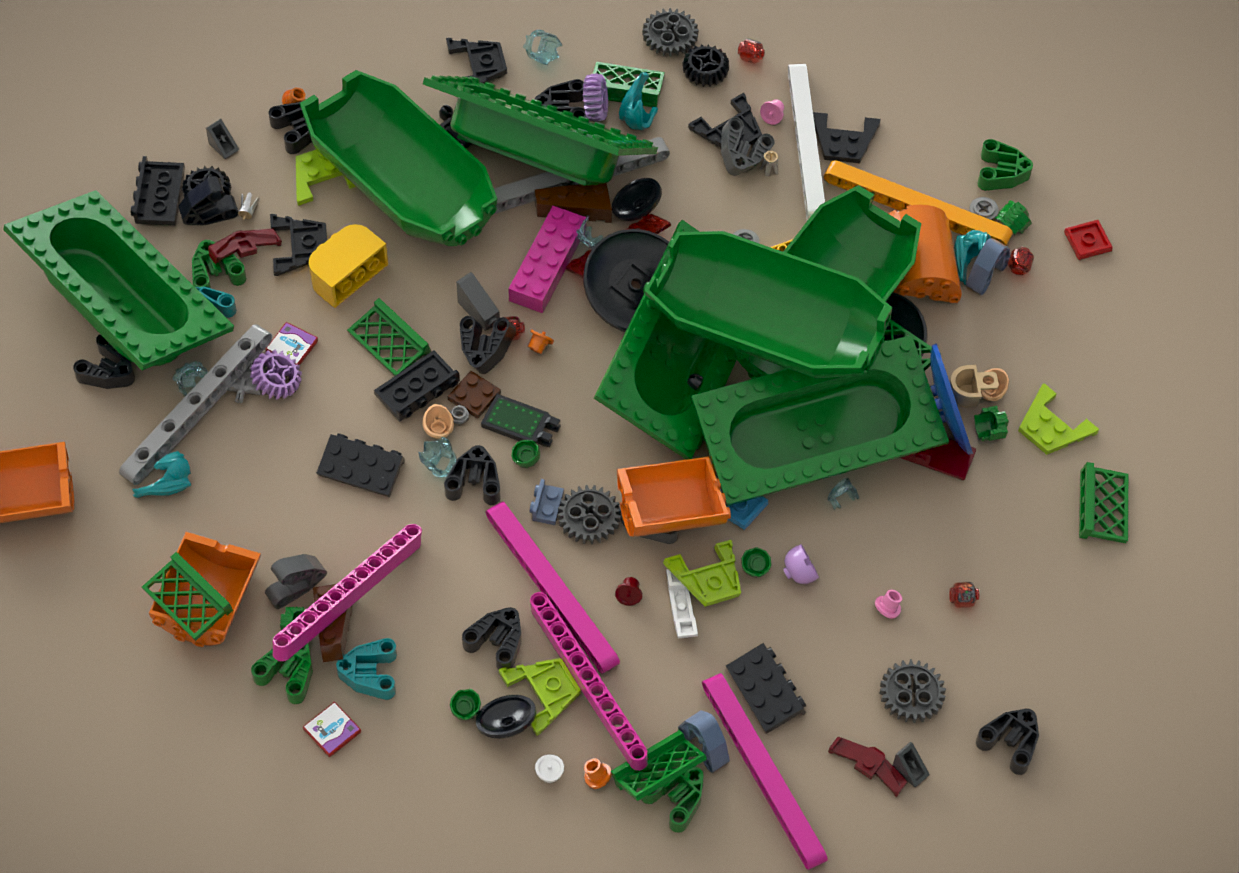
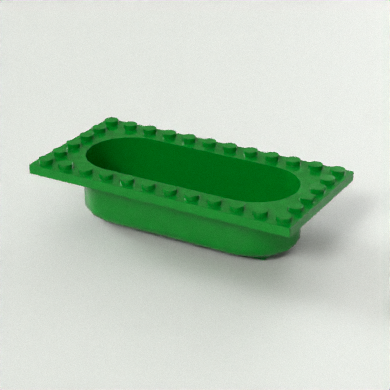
[423,75,658,185]
[3,190,234,371]
[593,220,736,460]
[691,335,949,507]

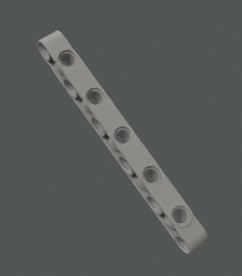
[119,324,272,485]

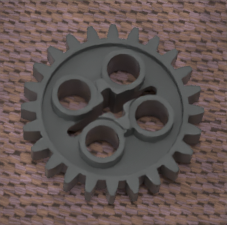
[642,8,699,57]
[558,485,621,544]
[879,659,946,723]

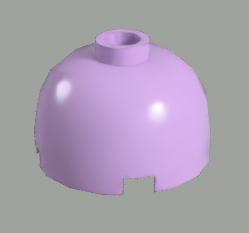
[783,544,819,584]

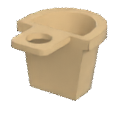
[950,365,999,408]

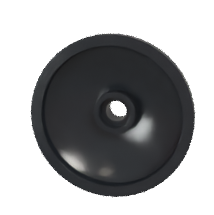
[612,178,662,221]
[476,695,536,739]

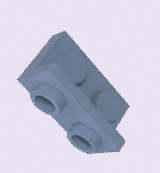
[529,479,564,525]

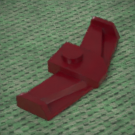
[208,229,282,264]
[828,737,908,797]

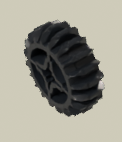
[682,44,729,87]
[182,165,232,197]

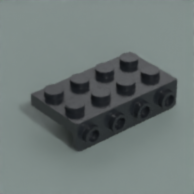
[131,156,185,226]
[374,350,460,422]
[316,433,405,497]
[726,643,807,734]

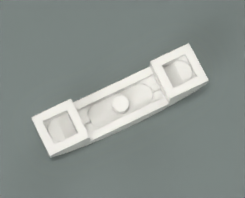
[666,569,698,639]

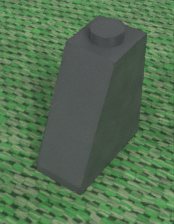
[456,272,500,331]

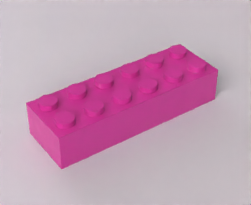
[508,206,586,313]

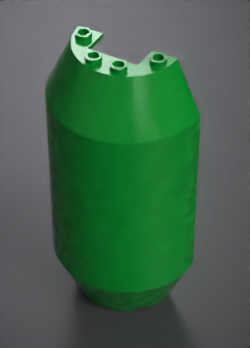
[300,70,498,246]
[733,185,921,379]
[643,231,892,379]

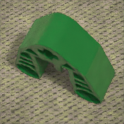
[977,139,1033,191]
[192,240,247,288]
[251,643,313,704]
[640,767,704,833]

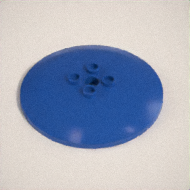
[930,343,973,455]

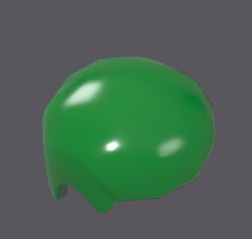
[511,440,540,468]
[741,547,772,577]
[450,688,481,720]

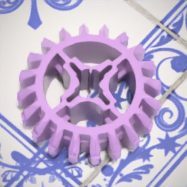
[583,73,609,122]
[250,349,302,400]

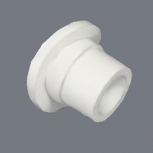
[535,755,564,783]

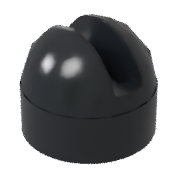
[439,105,453,121]
[687,374,703,390]

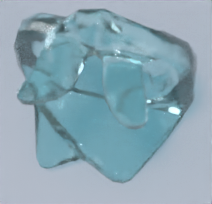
[827,477,859,510]

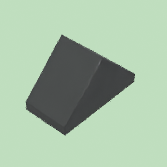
[206,119,239,159]
[893,742,930,787]

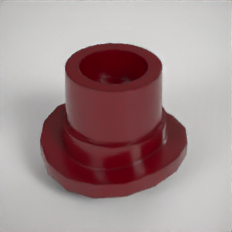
[615,577,643,606]

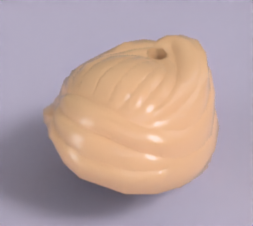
[981,368,1009,401]
[422,404,454,439]

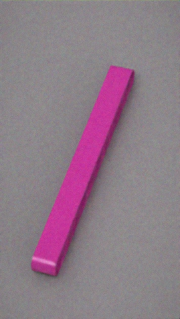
[485,501,620,674]
[273,524,422,661]
[530,592,648,771]
[702,673,828,870]

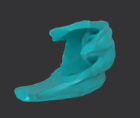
[619,72,658,130]
[954,230,992,285]
[132,451,191,498]

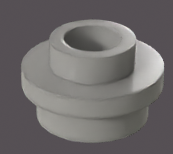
[450,405,469,424]

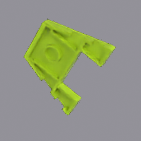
[296,149,356,206]
[1018,383,1099,455]
[663,540,741,607]
[499,658,581,736]

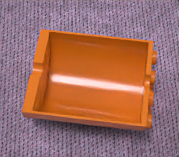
[888,204,962,303]
[0,442,75,523]
[617,457,731,537]
[149,532,261,647]

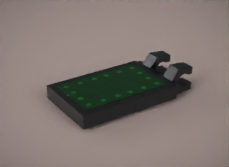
[481,394,561,448]

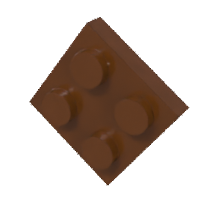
[448,370,501,419]

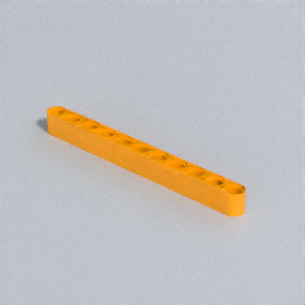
[823,160,1013,246]

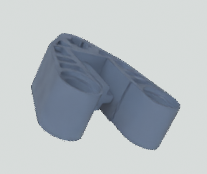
[966,238,1010,295]
[678,710,730,773]

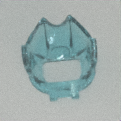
[523,29,563,65]
[576,216,603,250]
[173,361,209,396]
[418,437,457,477]

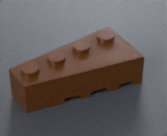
[534,183,612,223]
[312,584,352,663]

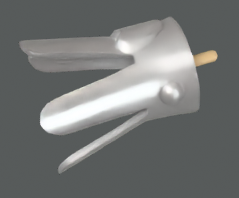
[760,151,778,176]
[238,192,260,220]

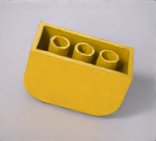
[309,224,388,308]

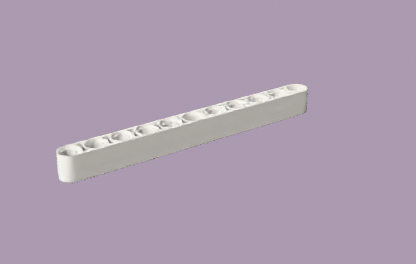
[788,64,825,221]

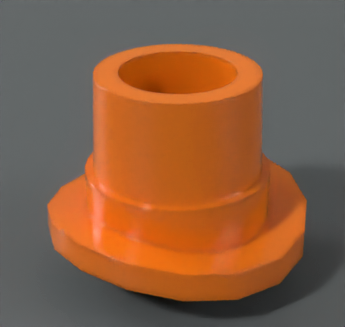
[282,87,306,105]
[527,329,554,354]
[584,758,612,789]

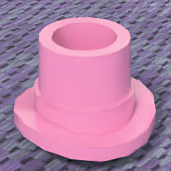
[760,100,784,125]
[875,590,902,619]

